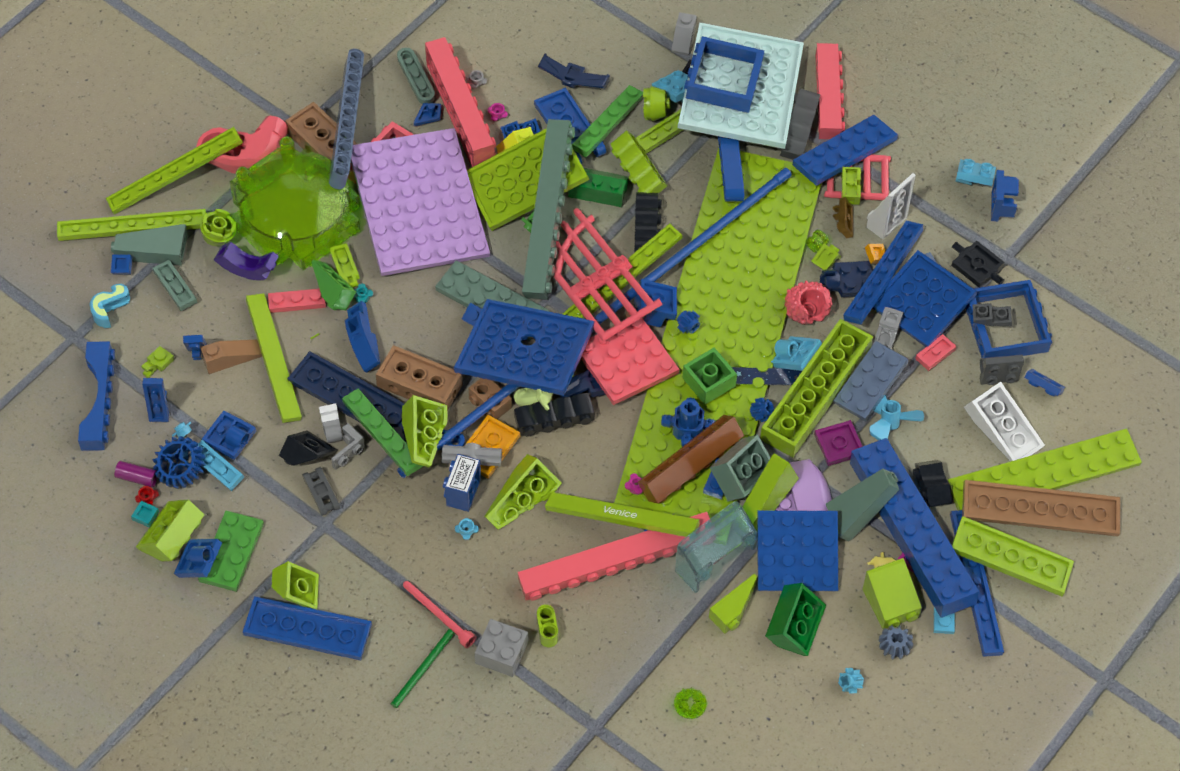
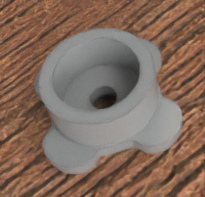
[466,70,487,88]

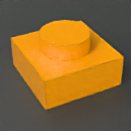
[865,244,886,264]

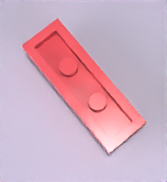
[268,288,326,313]

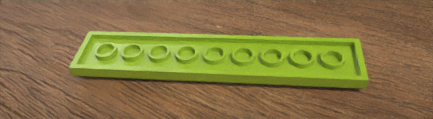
[947,428,1142,510]

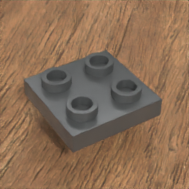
[979,355,1024,385]

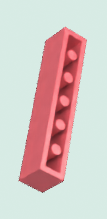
[815,43,845,139]

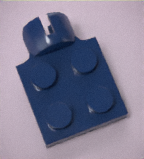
[820,261,872,298]

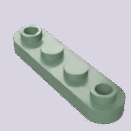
[397,48,435,104]

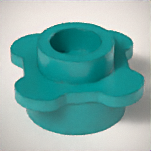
[354,284,373,303]

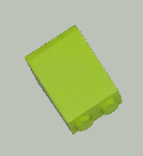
[862,558,922,630]

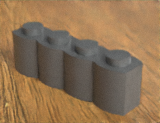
[778,88,820,160]

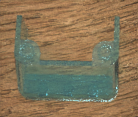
[675,501,758,593]

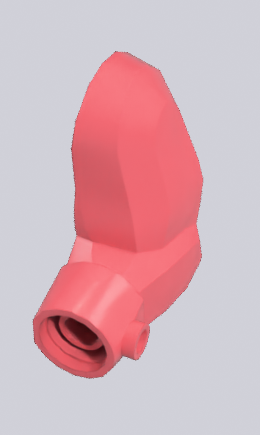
[197,116,289,175]

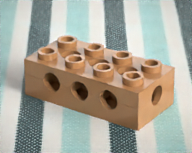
[285,102,357,175]
[376,345,463,411]

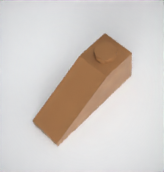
[200,339,262,374]

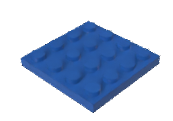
[872,250,977,347]
[757,510,838,591]

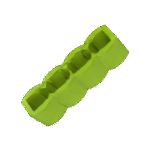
[610,130,667,194]

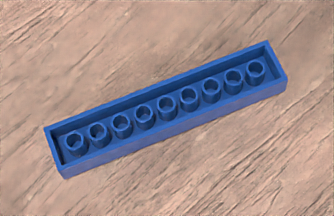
[850,438,979,618]

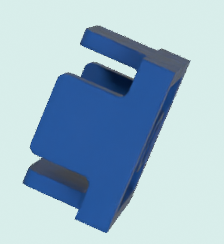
[991,170,1019,222]
[634,279,677,327]

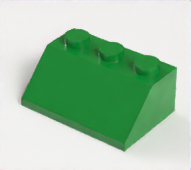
[568,168,629,208]
[765,583,826,656]

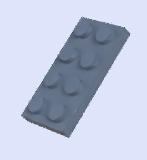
[833,341,908,421]

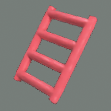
[824,155,891,201]

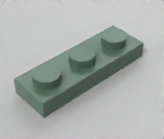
[153,260,197,311]

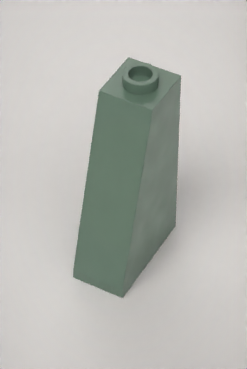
[111,224,188,266]
[826,469,900,541]

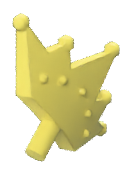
[867,552,896,568]

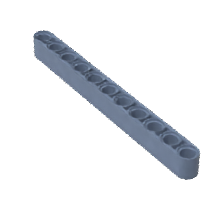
[329,49,364,189]

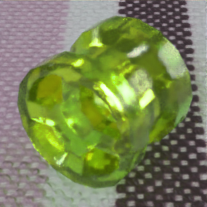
[806,230,829,253]

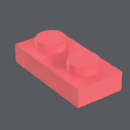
[915,334,956,371]

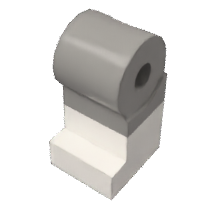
[319,403,343,443]

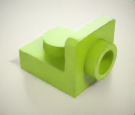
[811,243,841,270]

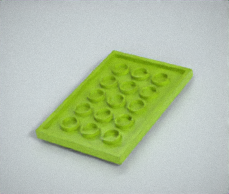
[467,128,589,231]

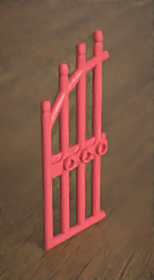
[553,208,663,342]

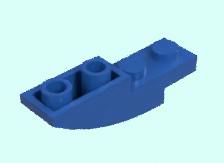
[344,301,381,373]

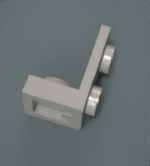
[331,423,365,470]

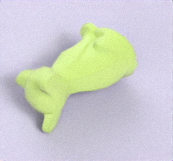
[514,388,553,411]

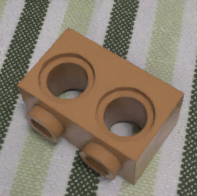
[469,378,512,419]

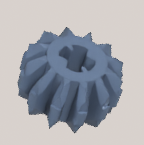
[879,625,913,660]

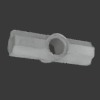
[442,443,502,466]

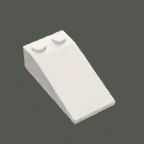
[867,173,916,240]
[964,382,1045,461]

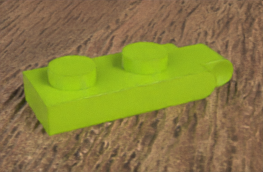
[329,243,360,288]

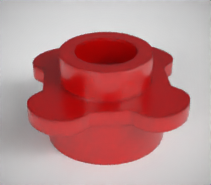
[135,486,159,505]

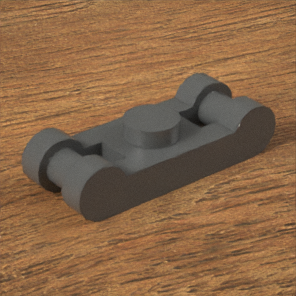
[302,467,340,516]

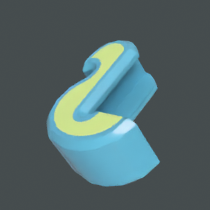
[89,284,130,328]

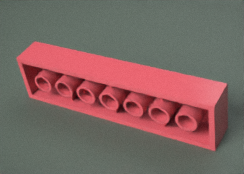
[425,37,496,167]

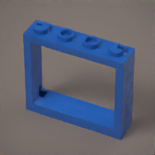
[684,36,765,113]
[965,280,1052,358]

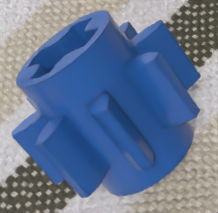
[677,310,700,333]
[750,397,774,422]

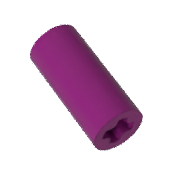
[114,461,157,488]

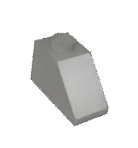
[671,12,697,56]

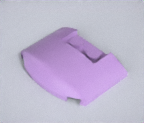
[775,459,832,511]

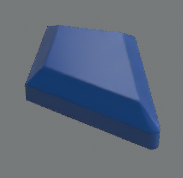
[414,103,441,126]

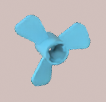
[869,396,924,440]

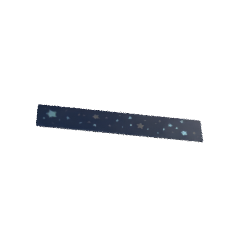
[732,367,802,385]

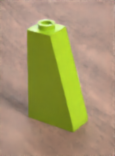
[737,453,799,534]

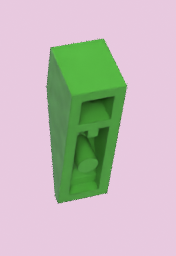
[311,260,356,311]

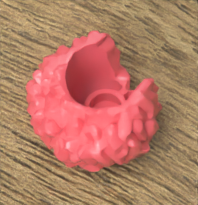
[784,280,833,325]

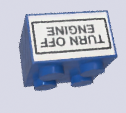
[443,454,481,512]

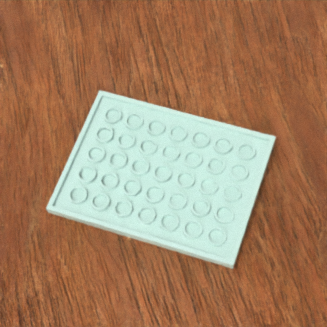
[678,23,804,149]

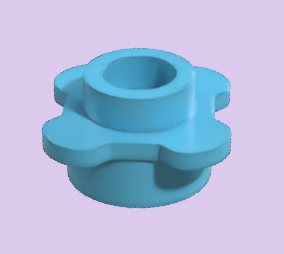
[172,421,192,438]
[455,518,479,540]

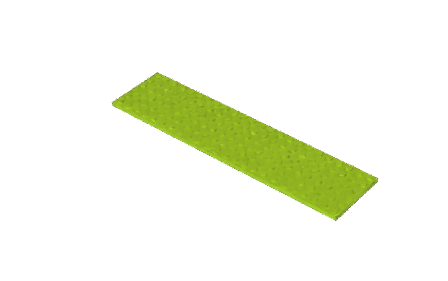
[614,148,822,545]

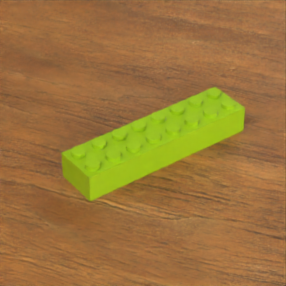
[760,319,873,458]

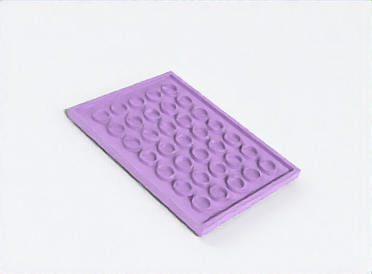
[351,128,490,276]

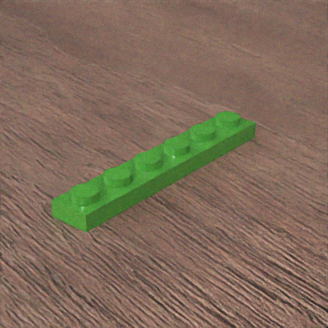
[572,85,644,157]
[342,389,423,476]

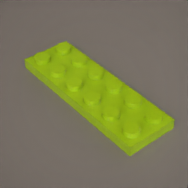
[952,516,1074,597]

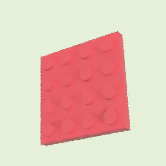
[581,318,680,405]

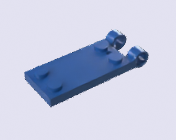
[534,88,606,164]

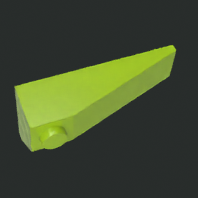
[402,395,448,467]
[484,454,562,530]

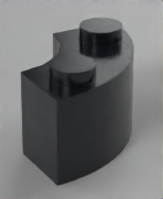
[913,460,952,507]

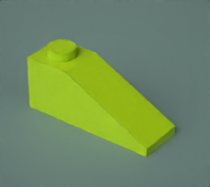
[709,573,757,634]

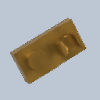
[833,197,853,239]

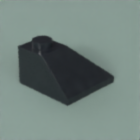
[279,430,337,466]

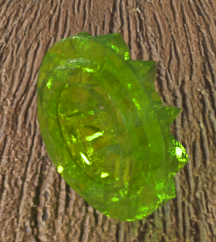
[674,687,707,719]

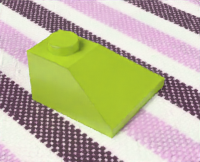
[271,561,319,610]

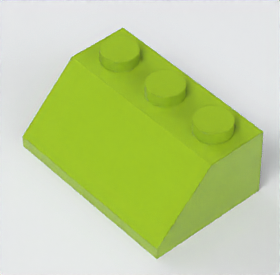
[136,499,205,562]

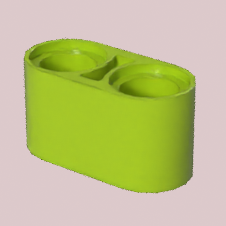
[537,604,558,648]

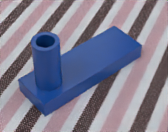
[142,378,169,422]

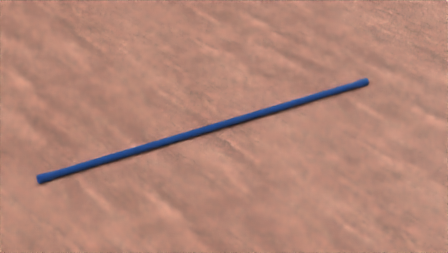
[397,168,792,478]

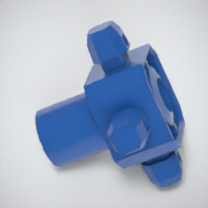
[661,398,715,447]

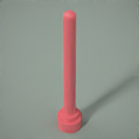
[403,581,477,648]

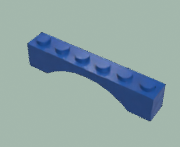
[78,341,115,451]

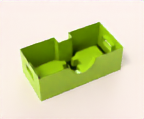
[841,167,861,205]

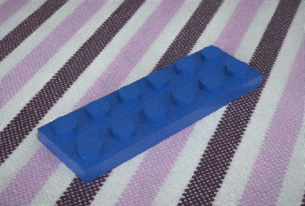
[792,115,898,186]
[243,596,372,660]

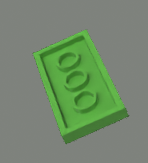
[198,511,264,592]

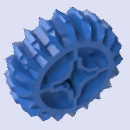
[152,436,206,489]

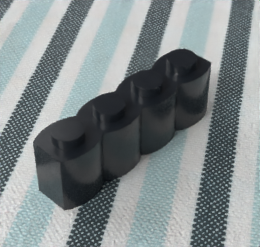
[634,192,662,253]
[514,393,595,437]

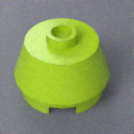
[643,86,670,122]
[200,209,237,247]

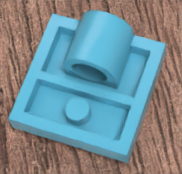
[652,70,688,103]
[955,159,996,186]
[771,336,822,371]

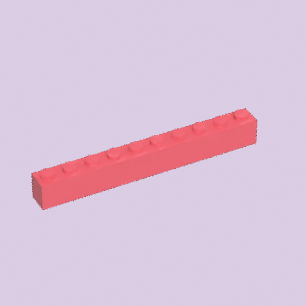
[518,512,715,601]

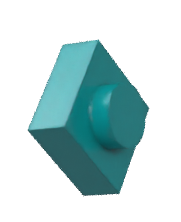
[131,501,159,528]

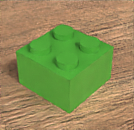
[682,347,737,405]

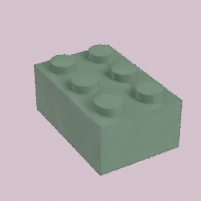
[710,434,770,501]

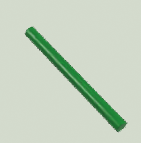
[391,629,455,708]

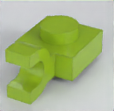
[141,346,175,378]

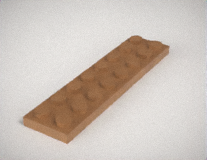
[962,480,1120,537]

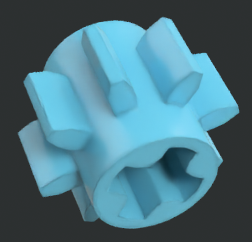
[838,668,864,694]

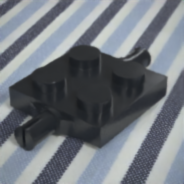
[951,241,1005,288]

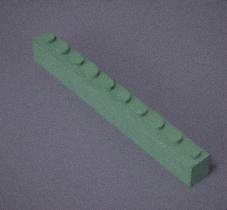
[522,119,575,300]

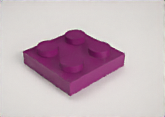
[814,420,863,466]

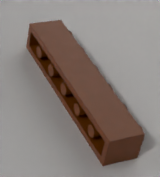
[638,415,744,504]

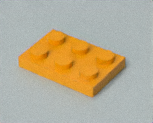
[464,415,520,479]

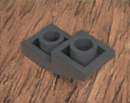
[972,303,1012,326]

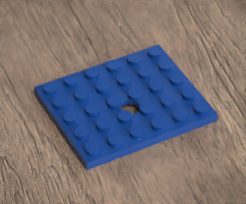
[454,299,594,396]

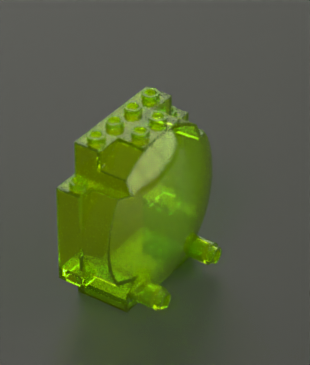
[229,136,360,270]

